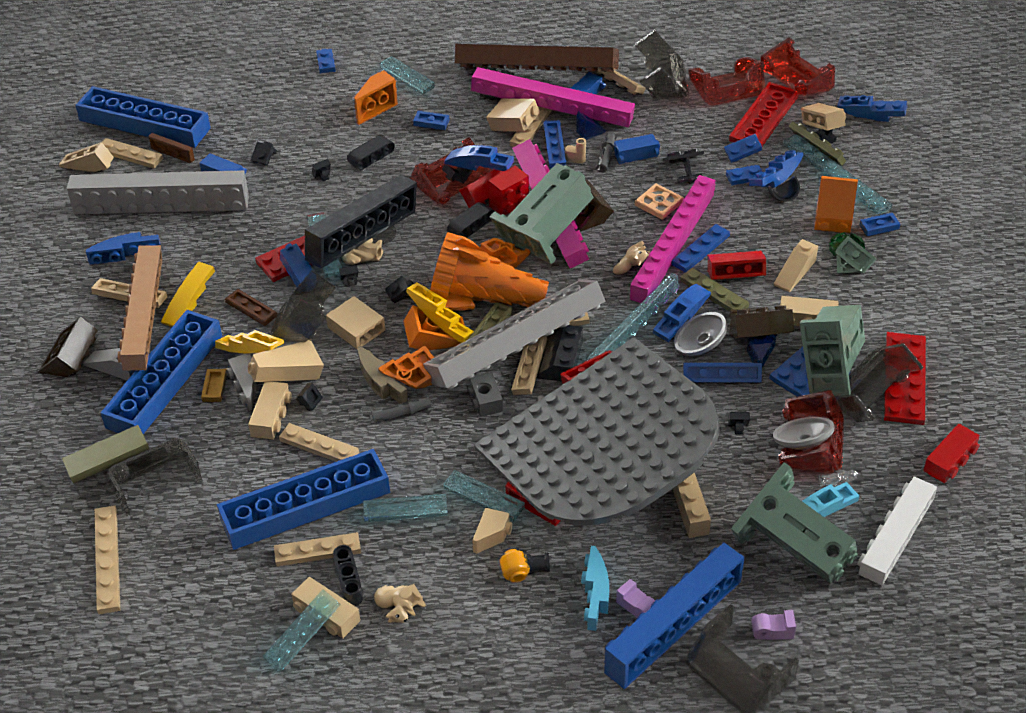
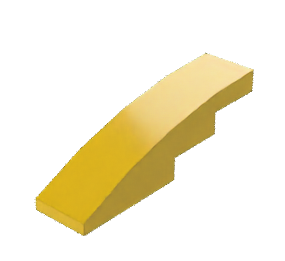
[161,261,215,327]
[406,282,474,343]
[215,330,284,354]

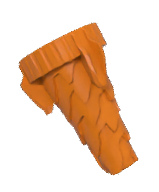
[430,232,549,311]

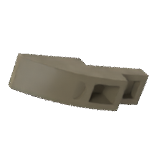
[358,346,408,404]

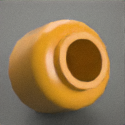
[500,549,530,583]

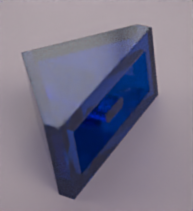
[576,111,607,140]
[747,334,777,367]

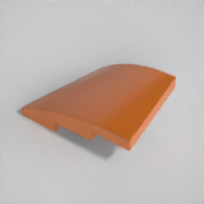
[480,238,530,269]
[378,345,434,389]

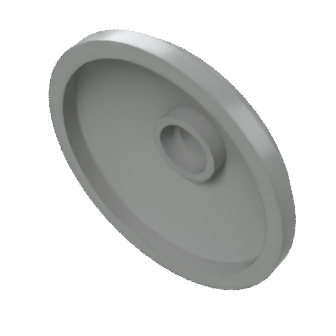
[674,312,728,356]
[773,417,835,450]

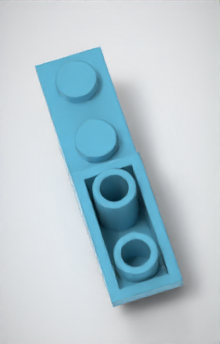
[802,482,859,517]
[581,546,609,631]

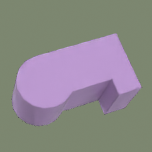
[616,579,655,617]
[751,610,796,640]

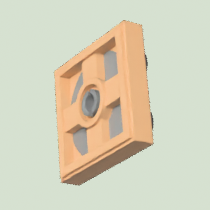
[635,183,684,220]

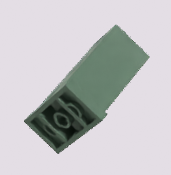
[490,163,594,264]
[800,305,865,396]
[731,462,858,584]

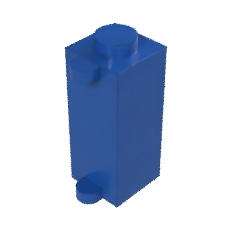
[570,72,606,95]
[614,134,660,164]
[199,153,247,174]
[280,243,317,293]

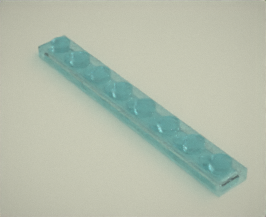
[783,134,892,215]
[586,273,679,361]

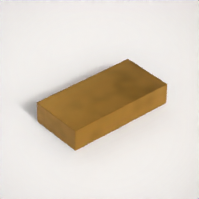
[201,369,227,402]

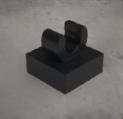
[815,128,837,144]
[312,159,331,182]
[339,265,359,287]
[296,383,323,411]
[728,412,750,434]

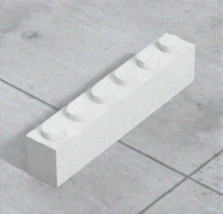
[857,477,937,585]

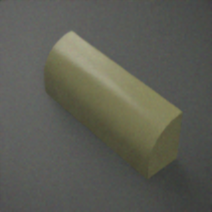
[62,425,150,484]

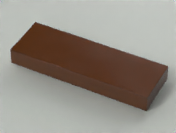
[148,133,195,163]
[225,289,278,326]

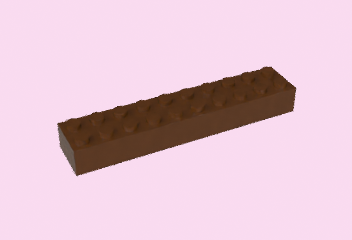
[455,44,619,73]

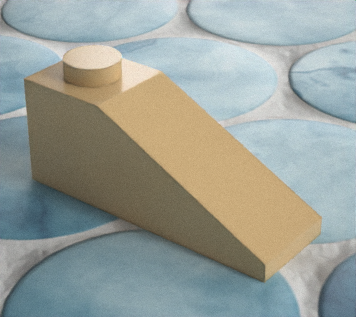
[59,142,114,172]
[774,239,818,292]

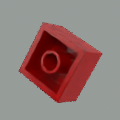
[488,166,529,215]

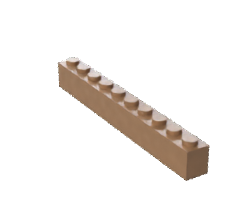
[118,245,162,371]

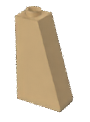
[248,340,324,382]

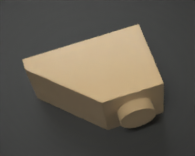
[473,508,513,553]

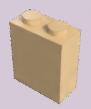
[486,98,540,132]
[326,296,385,350]

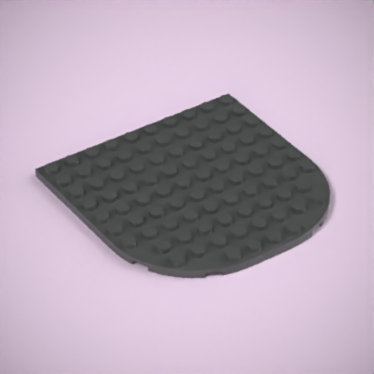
[474,338,719,526]

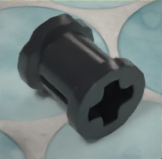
[527,552,550,573]

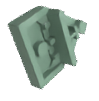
[836,236,877,274]

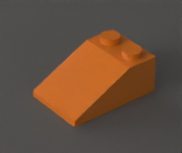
[354,70,398,125]
[814,176,858,233]
[403,305,465,350]

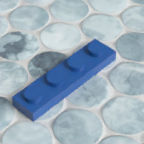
[543,120,566,169]
[672,224,730,273]
[683,363,762,382]

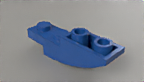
[837,95,907,122]
[444,145,514,171]
[748,150,803,188]
[86,232,161,265]
[653,284,711,343]

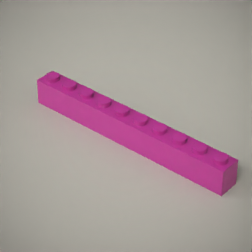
[471,67,635,128]
[512,139,589,268]
[630,175,715,305]

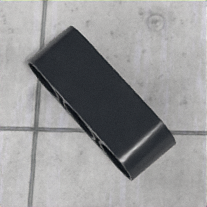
[347,134,395,171]
[447,202,495,238]
[333,545,363,606]

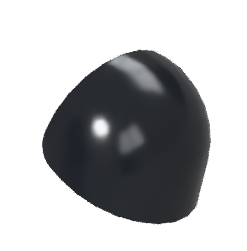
[767,175,800,202]

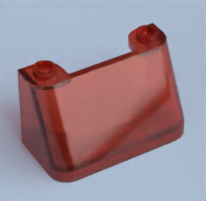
[761,37,835,96]
[688,56,766,105]
[409,137,493,205]
[779,390,844,474]

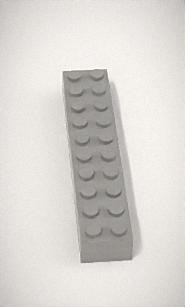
[67,171,249,215]
[423,280,606,389]

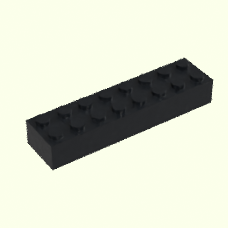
[305,175,417,269]

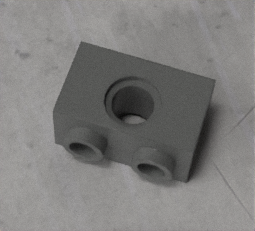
[467,372,503,417]

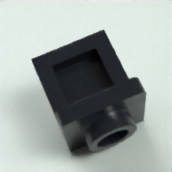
[251,141,277,165]
[442,164,473,184]
[385,276,414,303]

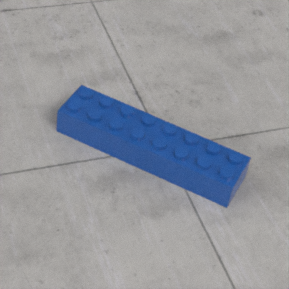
[75,86,211,148]
[101,310,222,434]
[217,449,390,550]
[604,543,744,689]

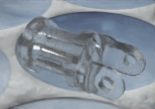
[818,469,858,489]

